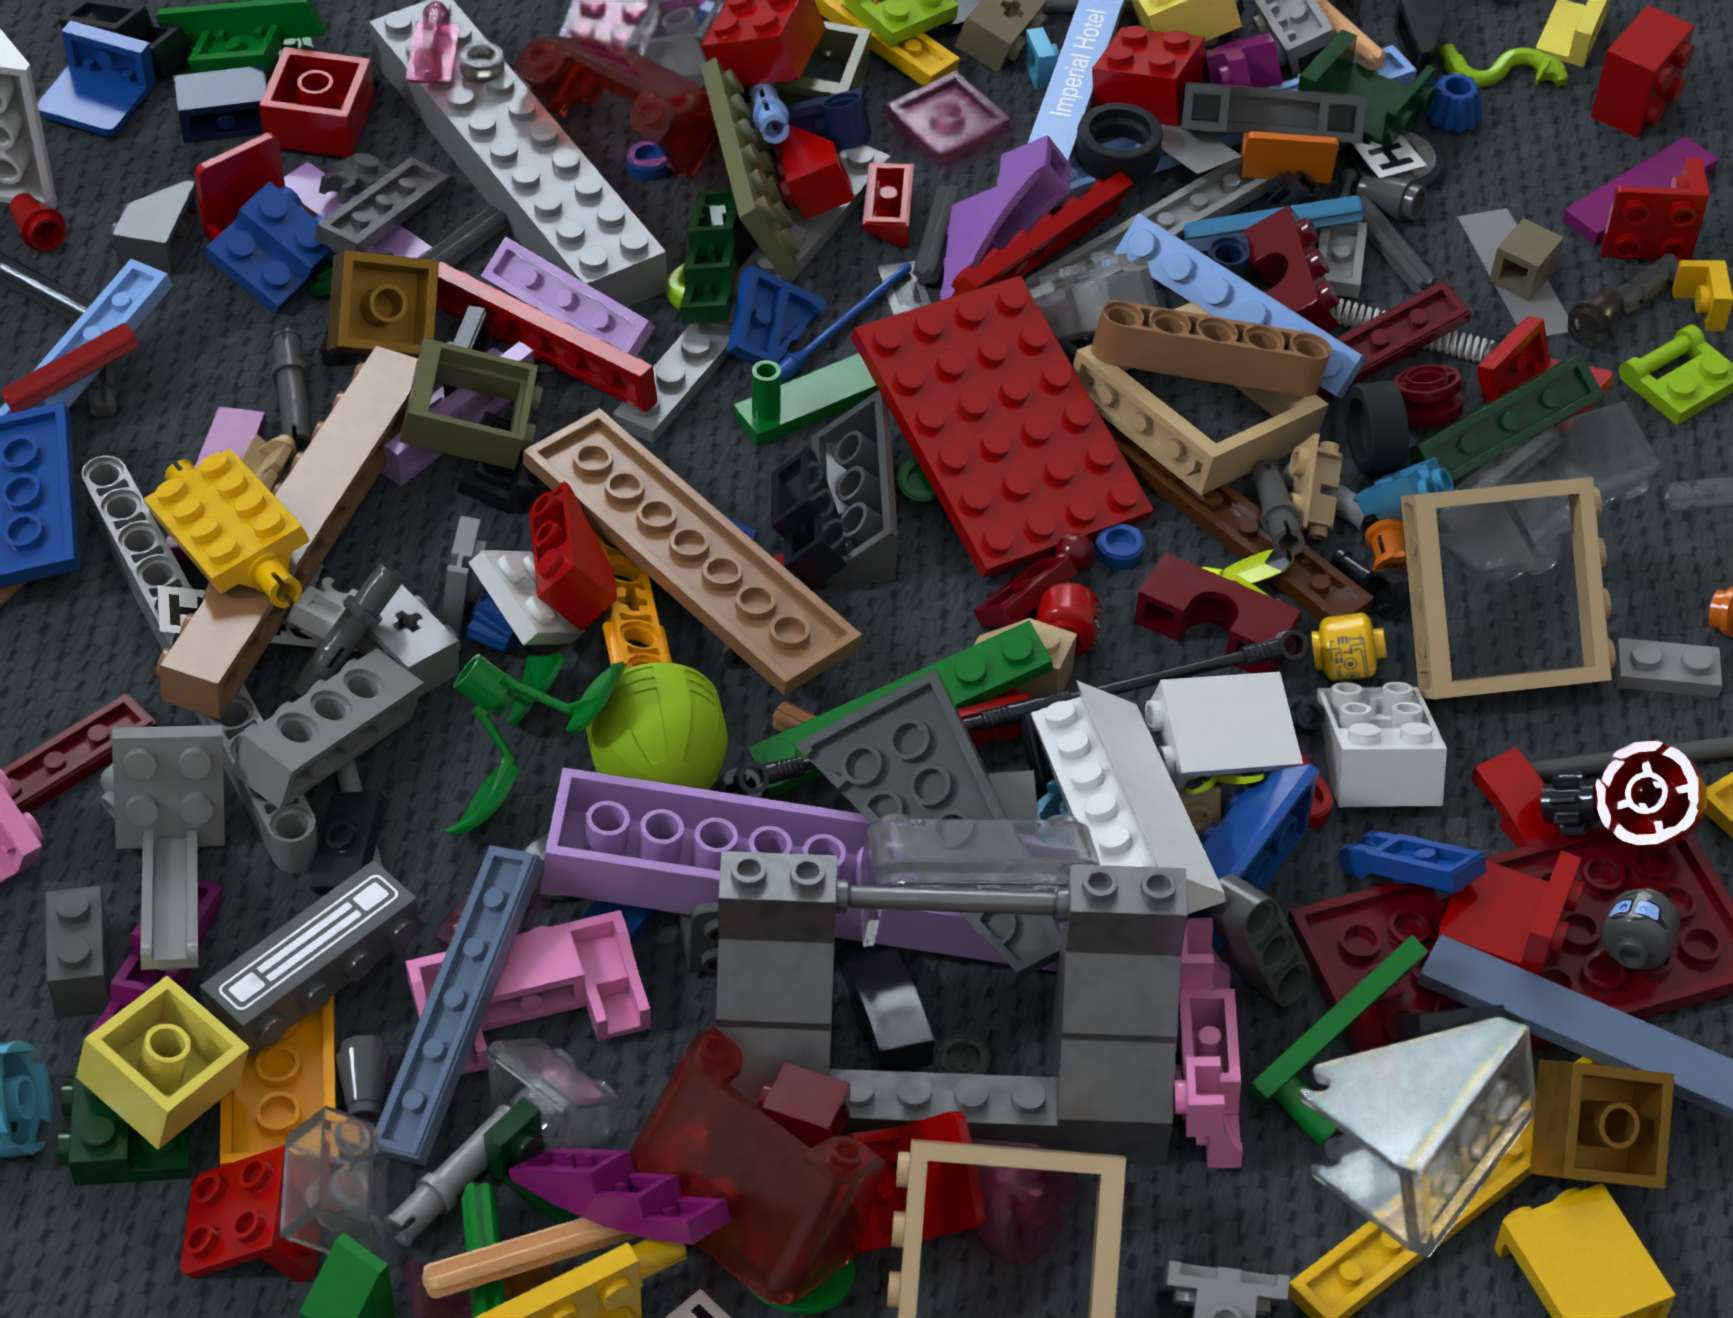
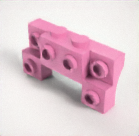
[406,910,651,1075]
[1174,918,1243,1168]

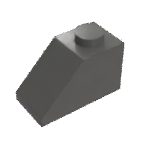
[109,180,201,276]

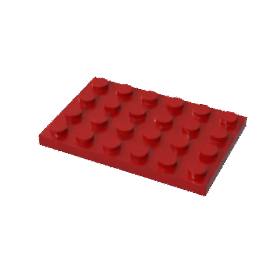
[851,275,1154,579]

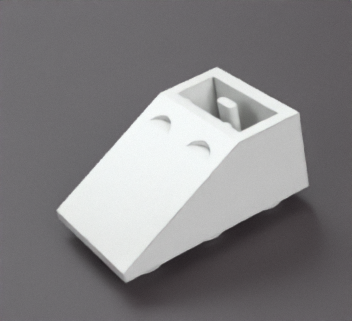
[1317,682,1447,807]

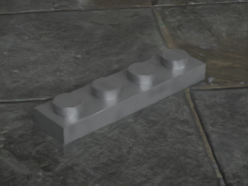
[314,157,449,254]

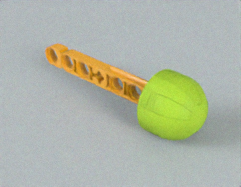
[586,523,728,790]

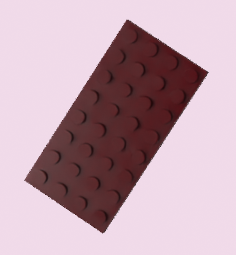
[1287,826,1733,1095]

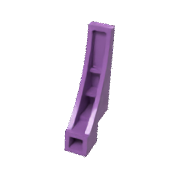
[940,135,1071,300]

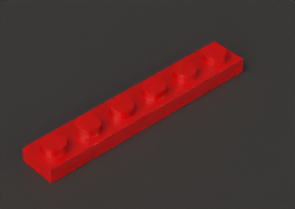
[951,171,1133,297]
[436,262,658,413]

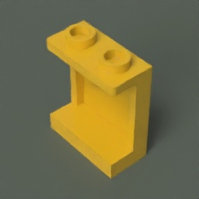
[1494,1183,1676,1318]

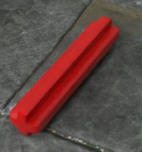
[1,323,138,413]

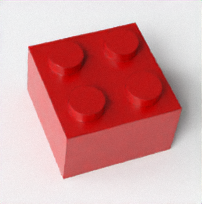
[701,0,826,86]
[1591,5,1695,138]
[1092,26,1206,126]
[259,47,375,157]

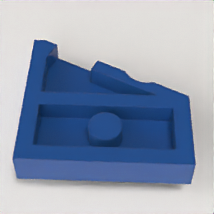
[727,265,826,365]

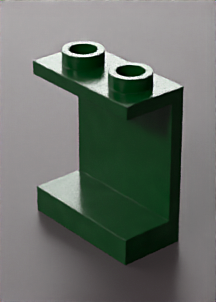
[1298,29,1437,148]

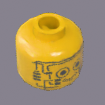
[1311,613,1387,682]

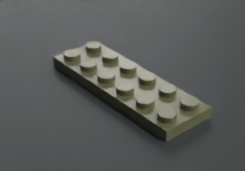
[700,57,801,281]

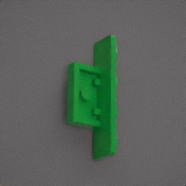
[155,0,326,73]

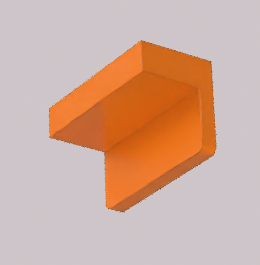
[1241,131,1339,184]

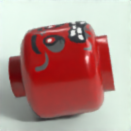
[1036,583,1102,657]

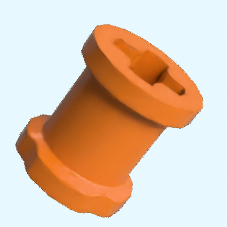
[1365,519,1407,571]

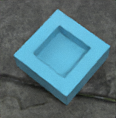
[1024,27,1059,90]

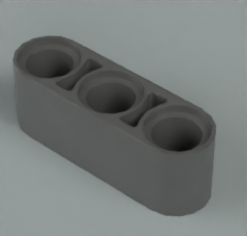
[1206,874,1311,1006]

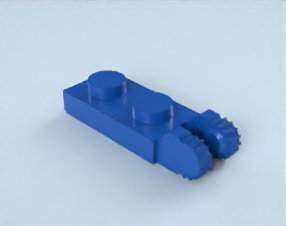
[1337,830,1487,894]

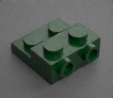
[58,1066,193,1186]

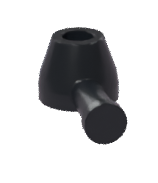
[1330,548,1411,619]

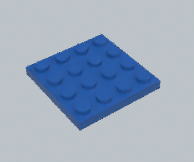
[0,402,80,588]

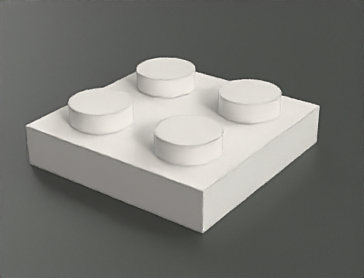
[468,550,585,645]

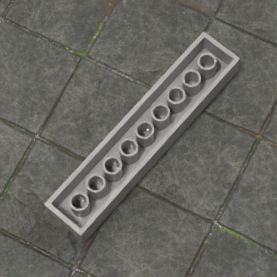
[369,0,667,307]

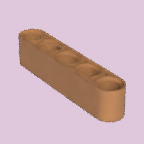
[1091,300,1332,397]

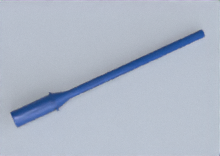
[778,263,912,385]

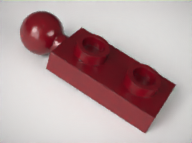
[973,533,1095,627]

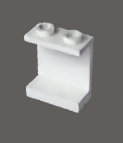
[1145,672,1303,791]

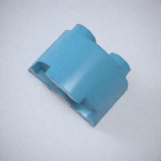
[1354,457,1454,521]

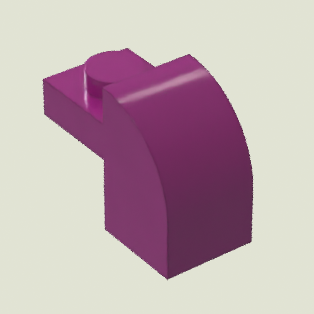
[1206,33,1283,88]

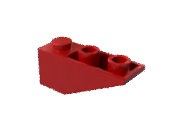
[773,124,855,221]
[529,481,617,631]

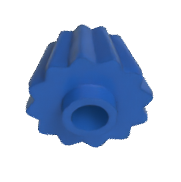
[1423,73,1483,133]
[466,592,521,653]

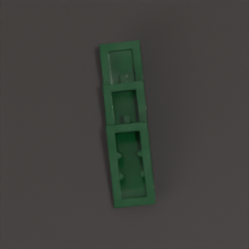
[679,188,743,324]

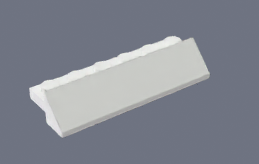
[1031,680,1226,914]

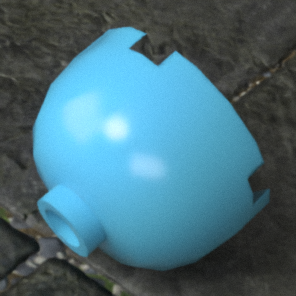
[0,1040,53,1158]

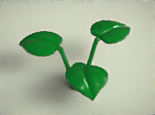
[443,652,627,835]

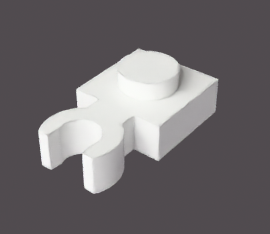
[287,577,358,640]

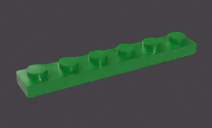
[748,620,1053,798]

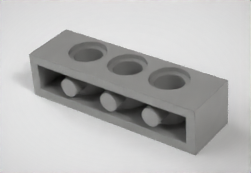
[231,648,424,809]

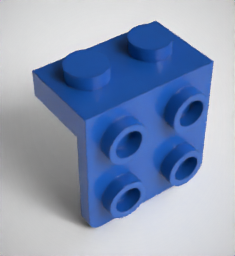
[38,20,156,136]

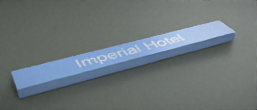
[1028,0,1127,164]

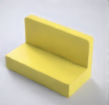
[1536,0,1610,67]

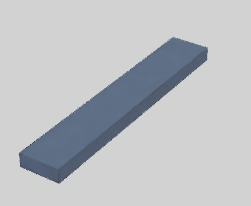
[368,845,544,1166]
[1417,934,1733,1120]

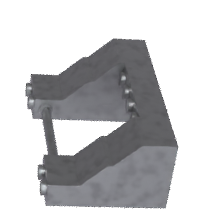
[713,851,1188,1165]

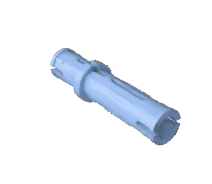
[749,83,789,144]

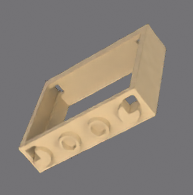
[1072,301,1329,495]
[1401,477,1616,699]
[887,1139,1126,1318]

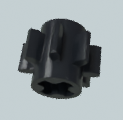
[1265,171,1321,209]
[1540,769,1601,836]

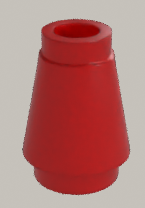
[9,193,65,251]

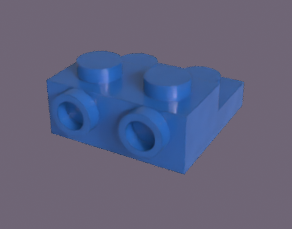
[204,181,336,314]

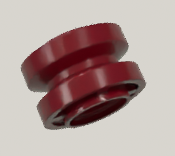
[1394,364,1464,427]

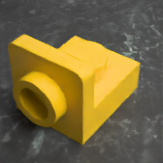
[1672,260,1733,331]

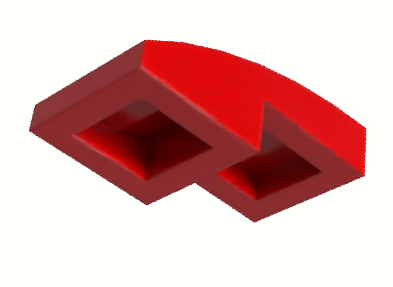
[1471,747,1563,848]

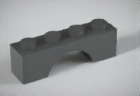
[1182,82,1367,143]

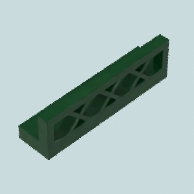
[1407,354,1604,481]

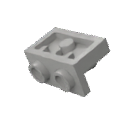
[1252,0,1336,78]

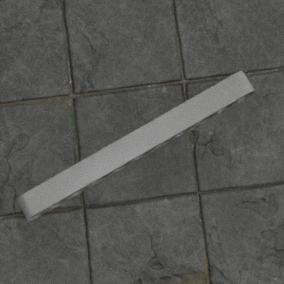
[81,455,319,873]

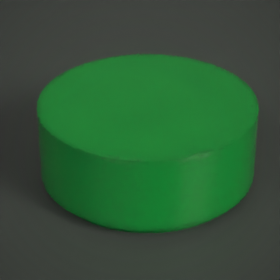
[898,456,939,506]

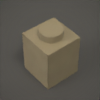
[1489,218,1564,300]

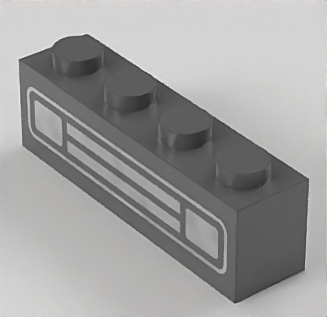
[200,860,421,1058]

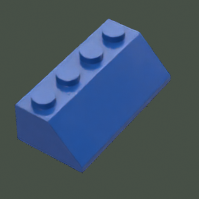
[1188,764,1319,954]

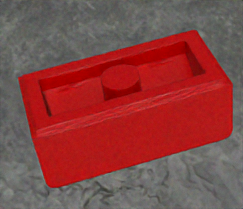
[863,163,914,249]

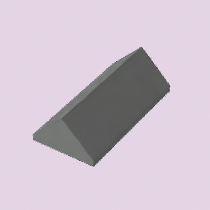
[811,390,898,584]

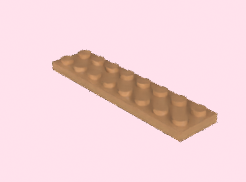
[523,408,862,696]

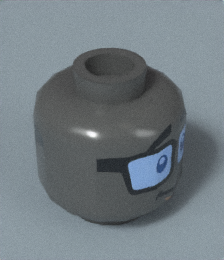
[1601,888,1680,970]

